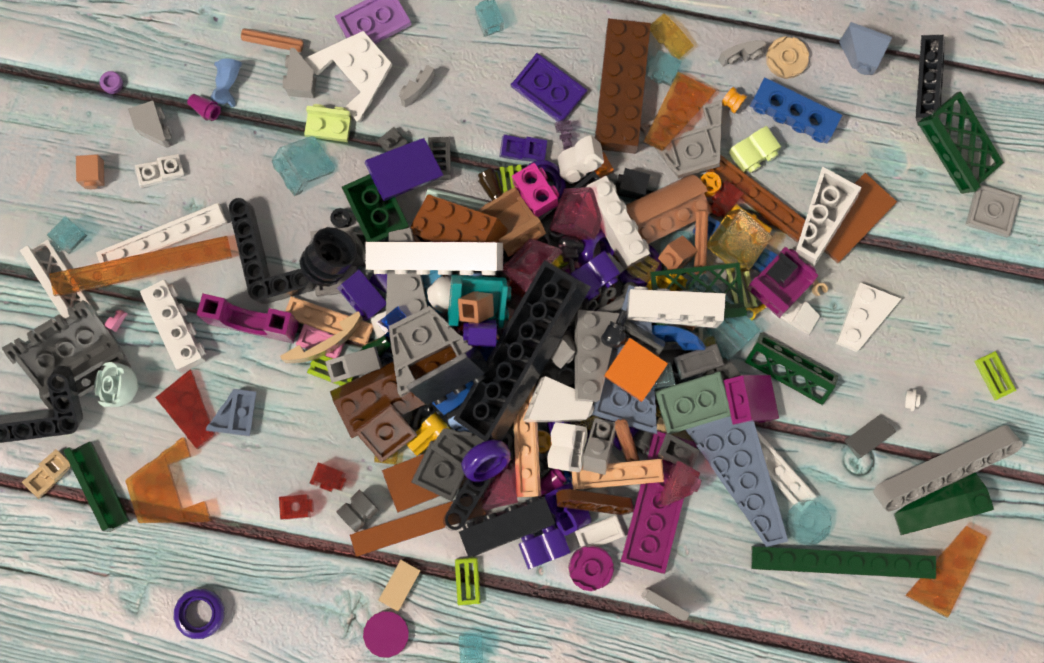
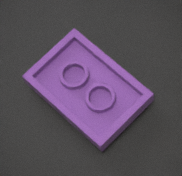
[335,0,411,44]

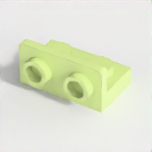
[304,104,352,142]

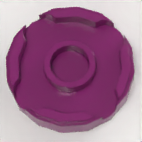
[568,545,614,591]
[363,611,409,658]

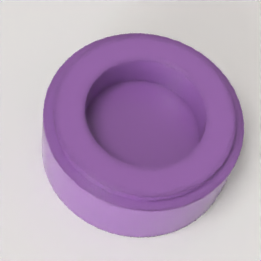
[100,71,123,94]

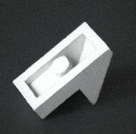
[771,301,820,335]

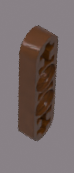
[556,489,633,515]

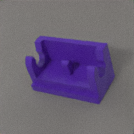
[337,270,386,321]

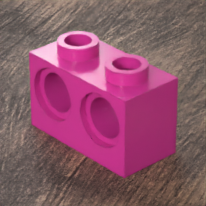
[512,163,559,217]

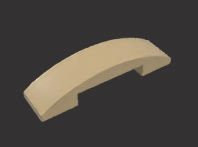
[280,311,363,363]

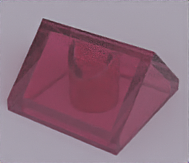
[502,238,562,292]
[482,464,518,510]

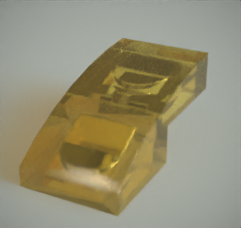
[650,13,694,60]

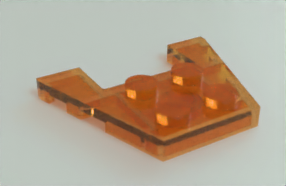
[125,437,212,523]

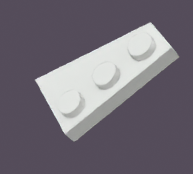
[836,282,901,352]

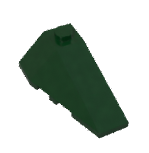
[894,472,994,535]

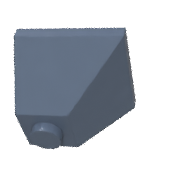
[839,22,892,75]

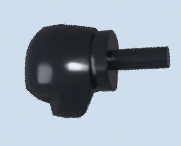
[558,235,584,274]
[601,309,628,349]

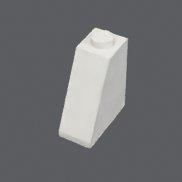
[523,376,594,422]

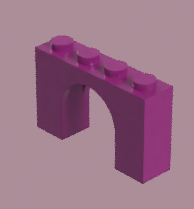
[197,293,299,344]

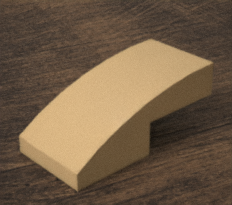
[22,449,71,500]

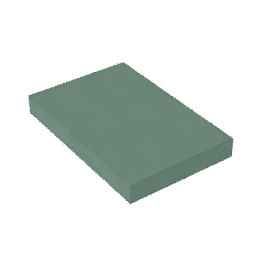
[655,371,731,434]

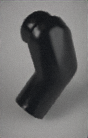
[409,403,437,429]

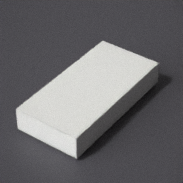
[575,515,625,547]

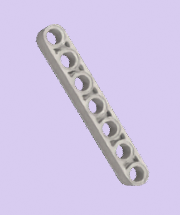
[873,425,1023,512]

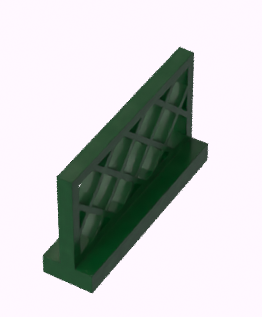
[918,91,1004,194]
[650,263,747,325]

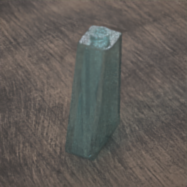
[687,273,760,360]

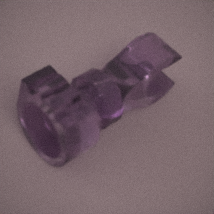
[555,120,573,151]

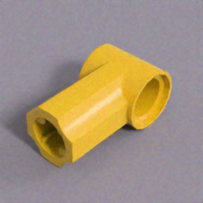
[406,412,451,456]

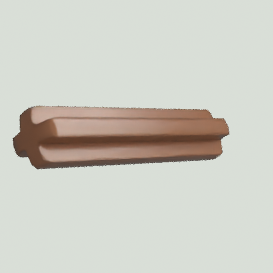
[241,28,304,52]
[694,210,708,275]
[615,419,640,462]

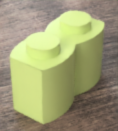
[729,126,781,173]

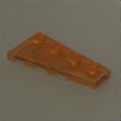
[644,72,716,151]
[905,526,987,618]

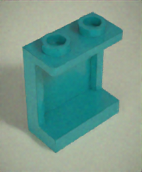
[448,275,511,328]

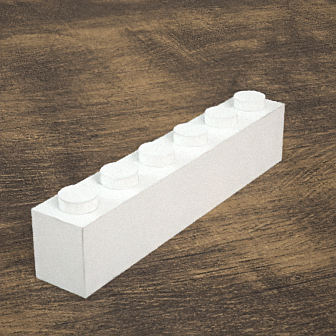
[366,242,503,275]

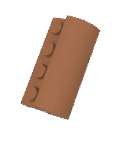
[626,175,712,244]

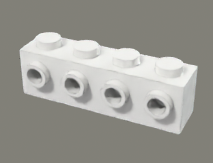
[581,176,650,270]
[140,280,206,373]

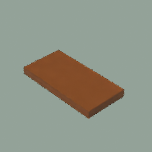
[824,173,897,264]
[382,454,477,513]

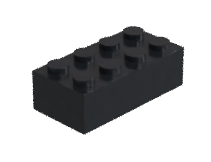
[459,496,555,558]

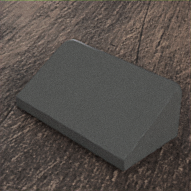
[620,320,666,357]
[844,415,896,459]

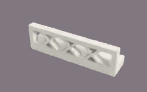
[20,239,91,318]

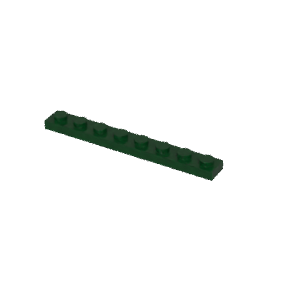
[751,546,936,579]

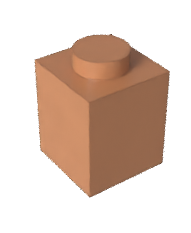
[76,154,104,190]
[658,235,698,270]
[458,291,494,323]

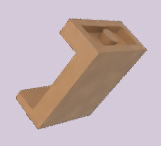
[478,187,546,257]

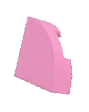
[104,310,128,332]

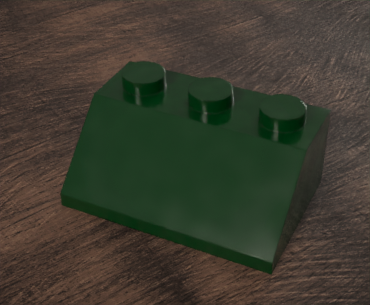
[342,174,409,242]

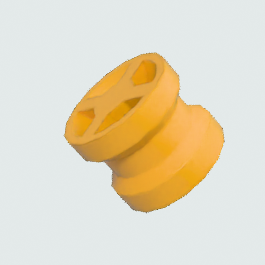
[722,87,747,114]
[700,172,721,198]
[538,430,552,454]

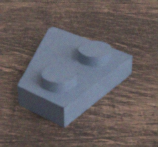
[206,389,257,437]

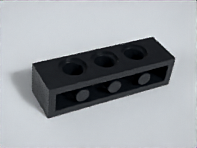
[915,35,945,126]

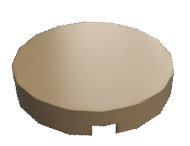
[766,36,809,79]

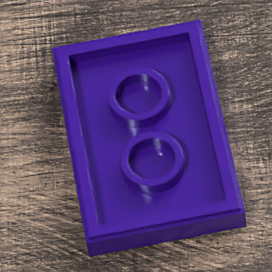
[511,53,587,124]
[365,138,443,201]

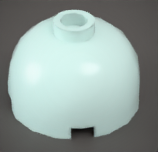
[94,362,138,408]

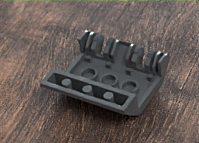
[2,300,131,409]

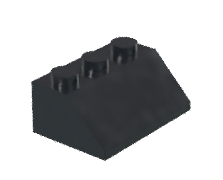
[407,346,490,405]

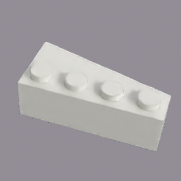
[796,167,861,267]
[626,287,725,328]

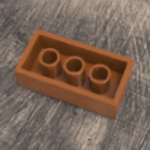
[410,194,508,243]

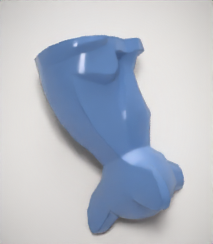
[210,58,242,107]

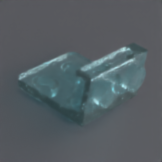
[271,136,335,196]

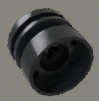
[299,227,357,287]

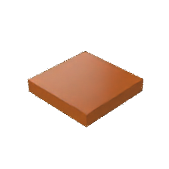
[604,338,668,402]

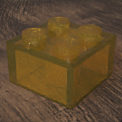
[707,209,773,272]

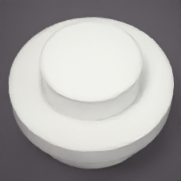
[905,389,921,411]

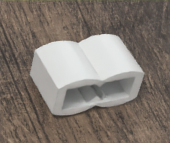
[558,135,604,184]
[547,422,587,472]

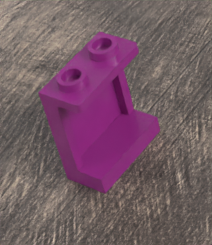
[747,247,818,318]
[724,375,779,425]

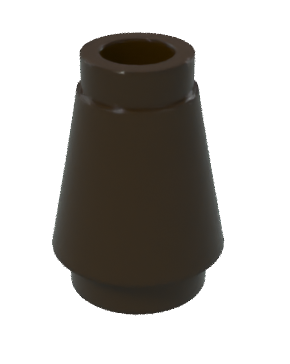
[478,168,503,201]

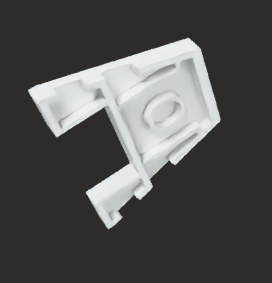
[304,31,393,123]

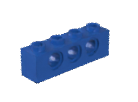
[750,77,842,144]

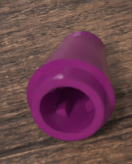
[187,94,221,121]
[540,468,568,497]

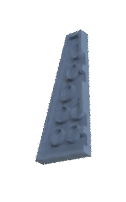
[592,285,657,434]
[686,416,788,547]

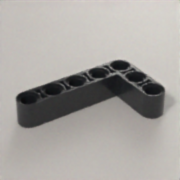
[229,198,315,304]
[0,366,83,443]
[443,433,550,531]

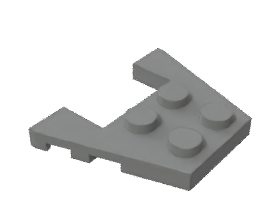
[640,100,722,179]
[389,306,473,397]

